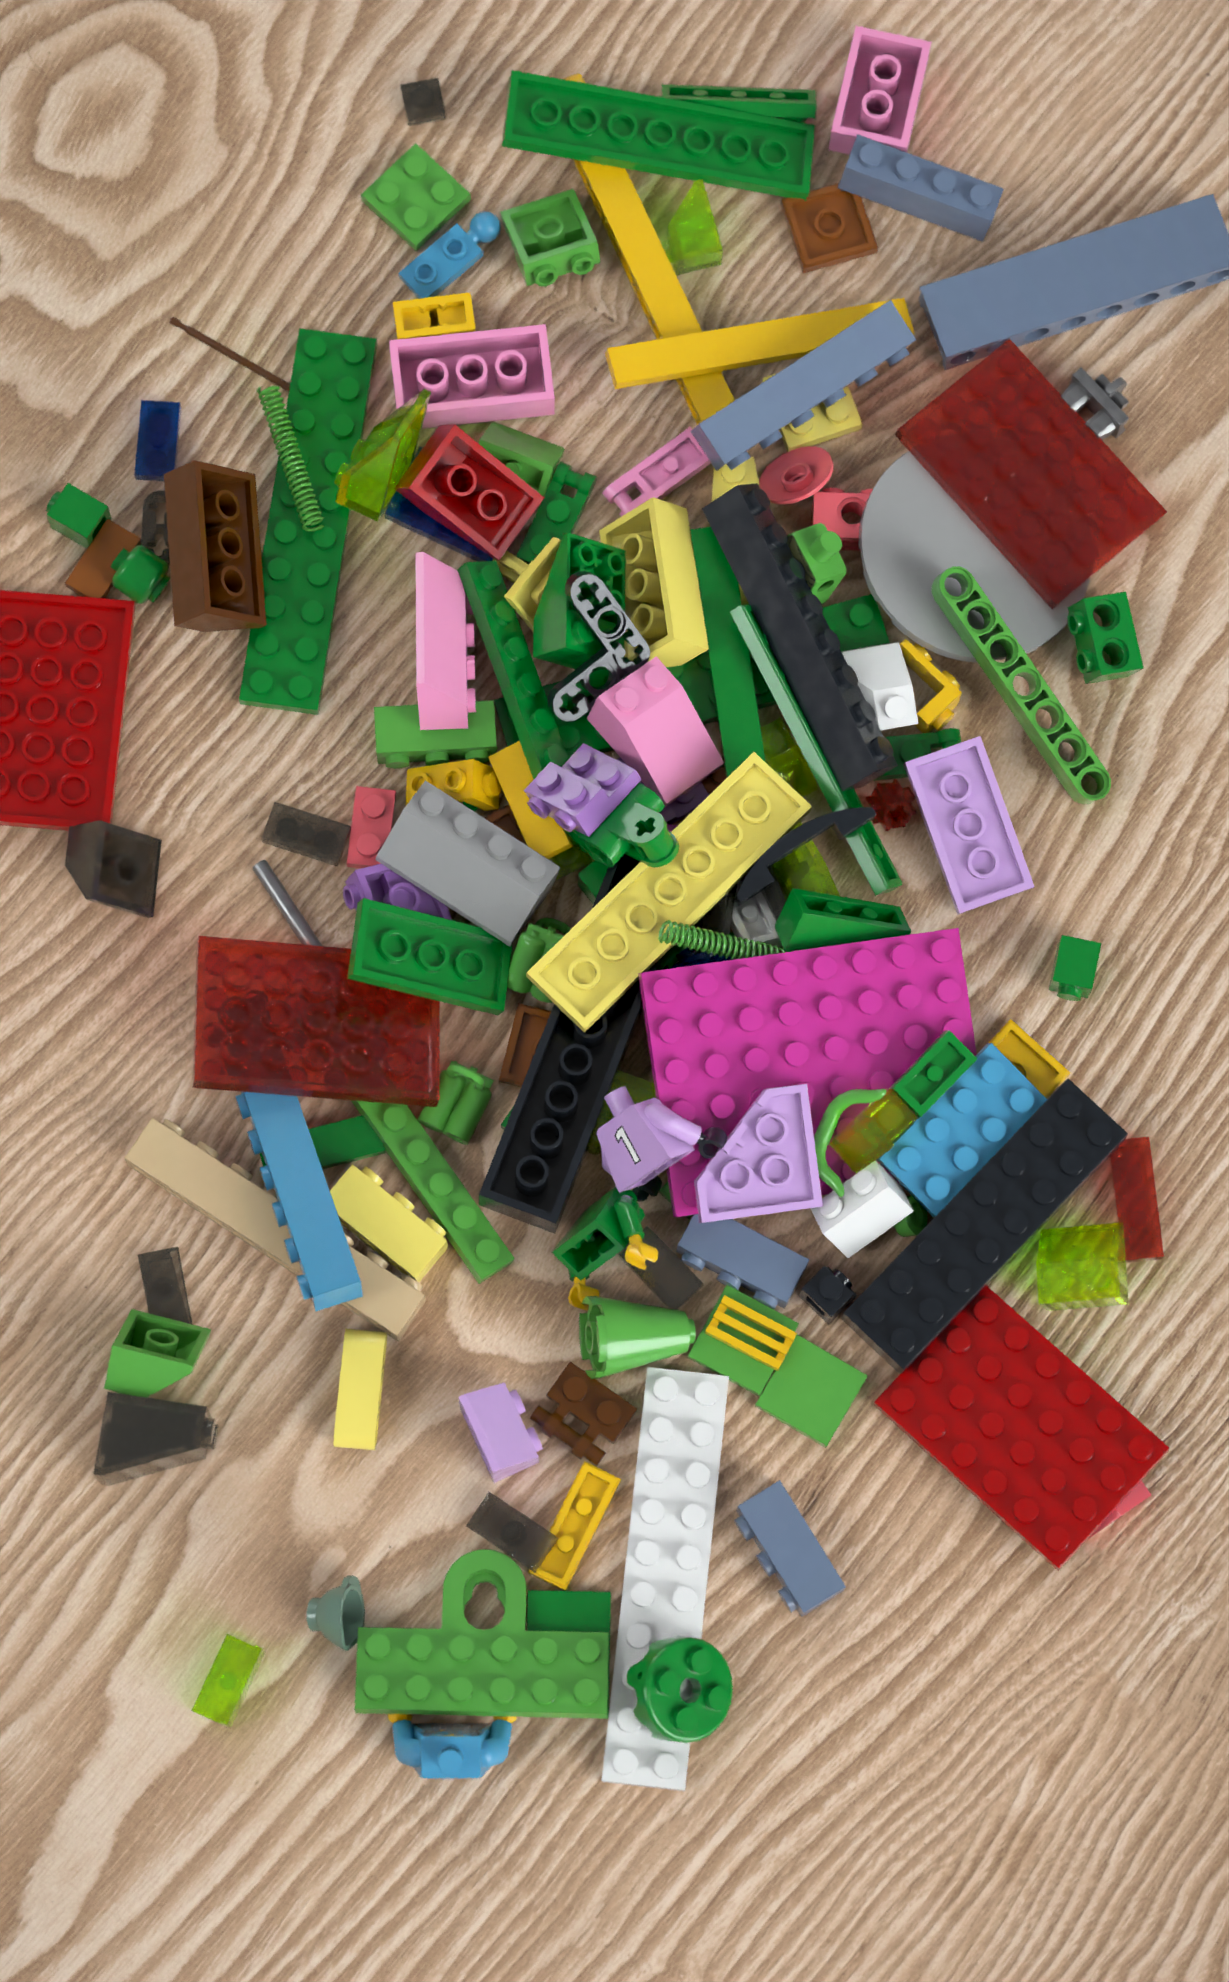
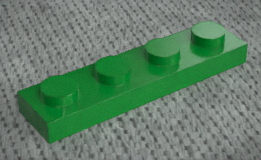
[661,84,817,122]

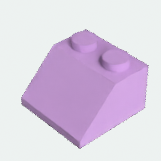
[458,1382,543,1483]

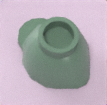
[306,1575,365,1651]

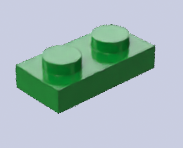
[890,1030,977,1117]

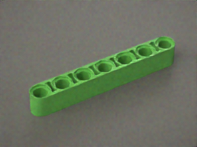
[931,566,1111,804]

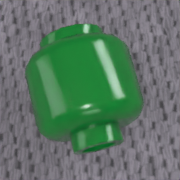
[110,545,171,604]

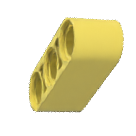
[334,1329,387,1450]

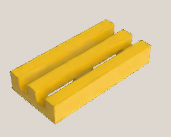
[705,1295,797,1371]

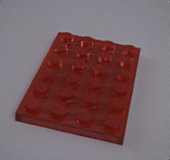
[894,338,1167,610]
[192,936,440,1107]

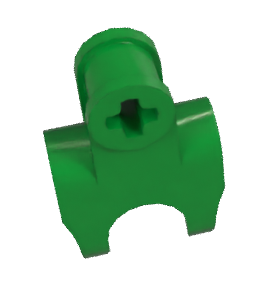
[565,783,679,868]

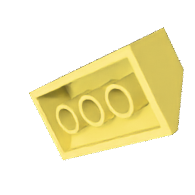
[599,497,709,667]

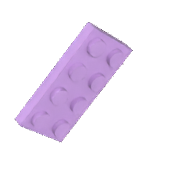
[903,736,1035,915]

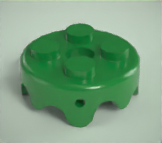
[626,1636,733,1743]

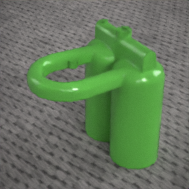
[507,918,571,1003]
[417,1061,494,1145]

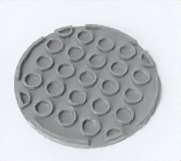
[858,435,1093,663]

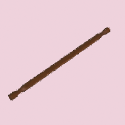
[170,317,290,392]

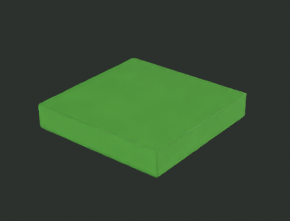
[688,1285,799,1397]
[755,1334,868,1448]

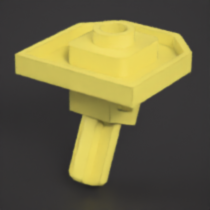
[494,537,561,631]

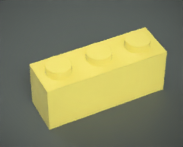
[330,1164,448,1282]

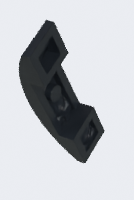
[735,807,877,906]

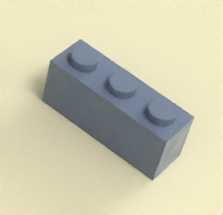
[676,1214,809,1310]
[734,1480,846,1617]

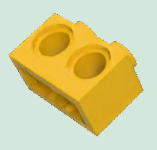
[392,292,476,340]

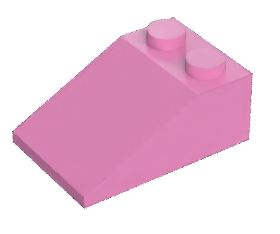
[587,656,724,808]

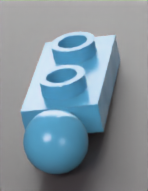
[399,211,501,299]

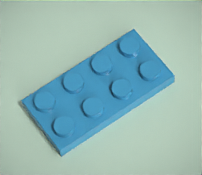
[876,1043,1047,1217]

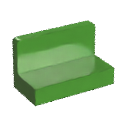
[478,422,564,497]

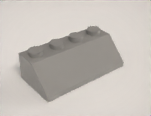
[375,780,560,946]

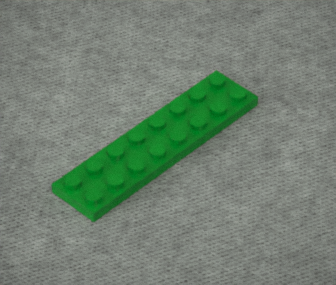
[502,70,815,201]

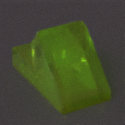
[761,718,818,797]
[829,1088,918,1174]

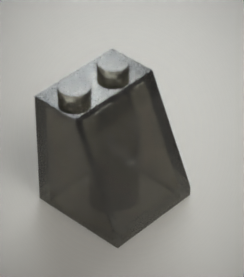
[93,1392,218,1486]

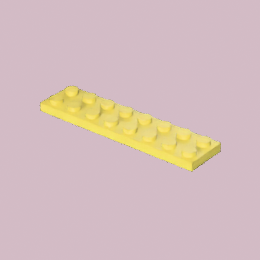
[526,752,812,1033]

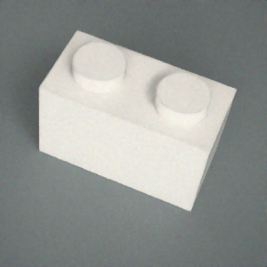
[810,1160,914,1258]

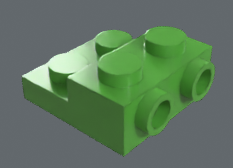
[500,189,601,287]

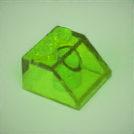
[1036,1222,1129,1311]

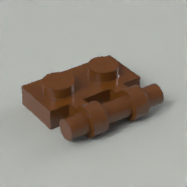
[530,1361,637,1466]

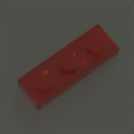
[1109,1137,1164,1263]

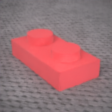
[347,786,396,869]

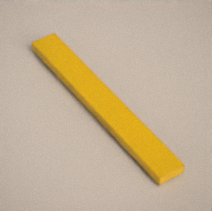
[605,298,915,389]

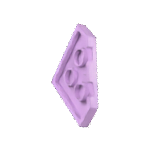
[694,1084,823,1223]

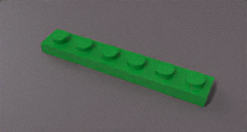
[457,561,569,779]

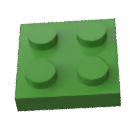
[361,143,471,251]

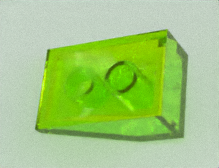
[334,389,431,522]

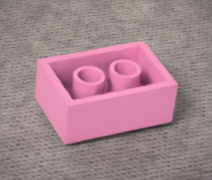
[829,26,931,155]

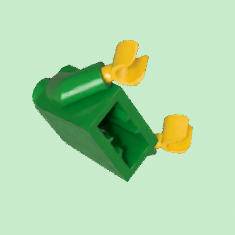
[551,1187,658,1311]

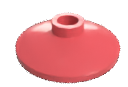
[759,446,834,505]

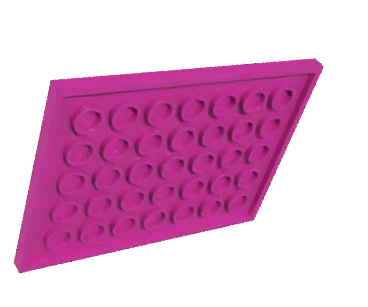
[638,928,977,1217]

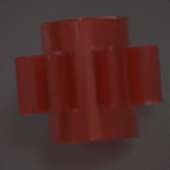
[866,779,917,832]

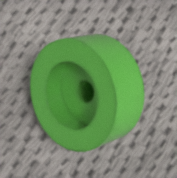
[893,1195,928,1237]

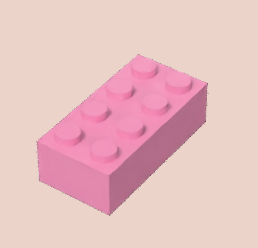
[389,324,555,431]

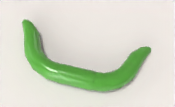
[814,1089,887,1197]

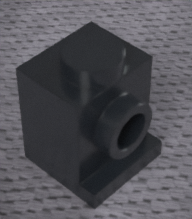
[799,1265,857,1325]

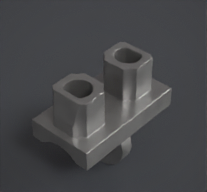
[1058,367,1129,443]

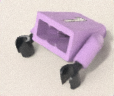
[597,1086,727,1202]

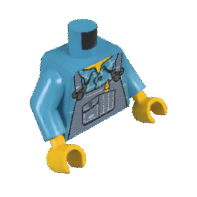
[387,1714,517,1778]

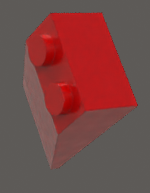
[394,424,544,561]

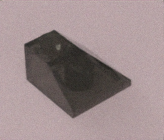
[65,820,162,918]

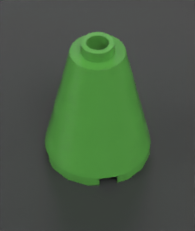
[579,1296,696,1379]

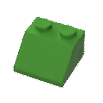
[104,1309,211,1399]

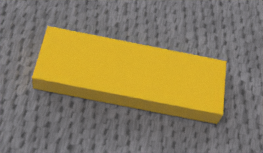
[488,741,573,859]
[528,1461,621,1591]

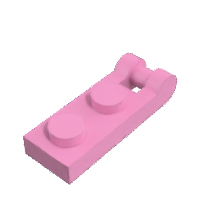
[603,427,711,517]

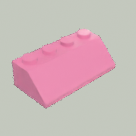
[415,552,476,730]

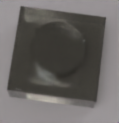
[400,78,446,126]

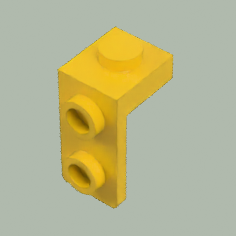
[900,639,962,733]
[406,759,502,811]

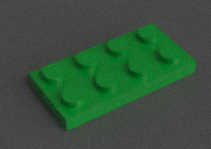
[347,898,512,1016]

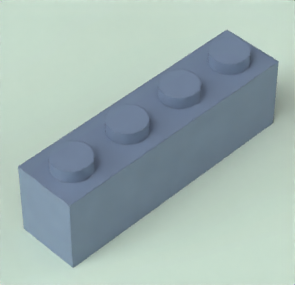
[838,134,1004,242]

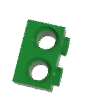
[1067,591,1144,684]

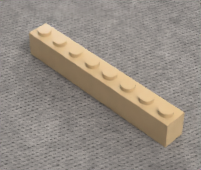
[124,1118,426,1342]

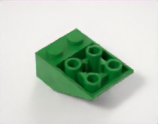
[533,532,626,672]

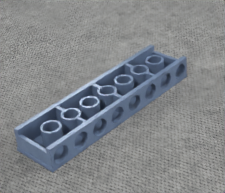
[919,194,1229,370]

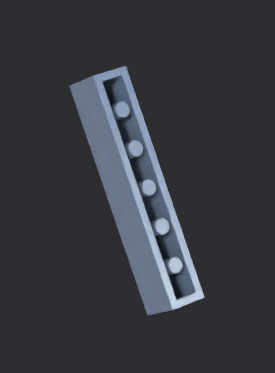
[691,300,916,471]

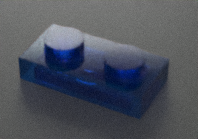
[134,400,181,481]

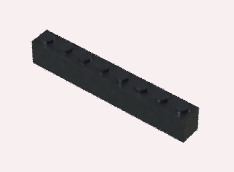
[702,483,898,791]

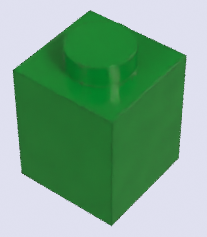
[46,483,112,549]
[1049,935,1101,1001]

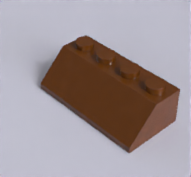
[164,460,266,632]

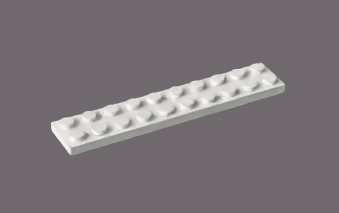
[601,1367,729,1791]

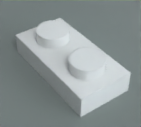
[718,880,782,956]

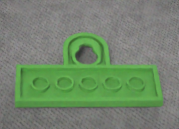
[355,1549,609,1718]

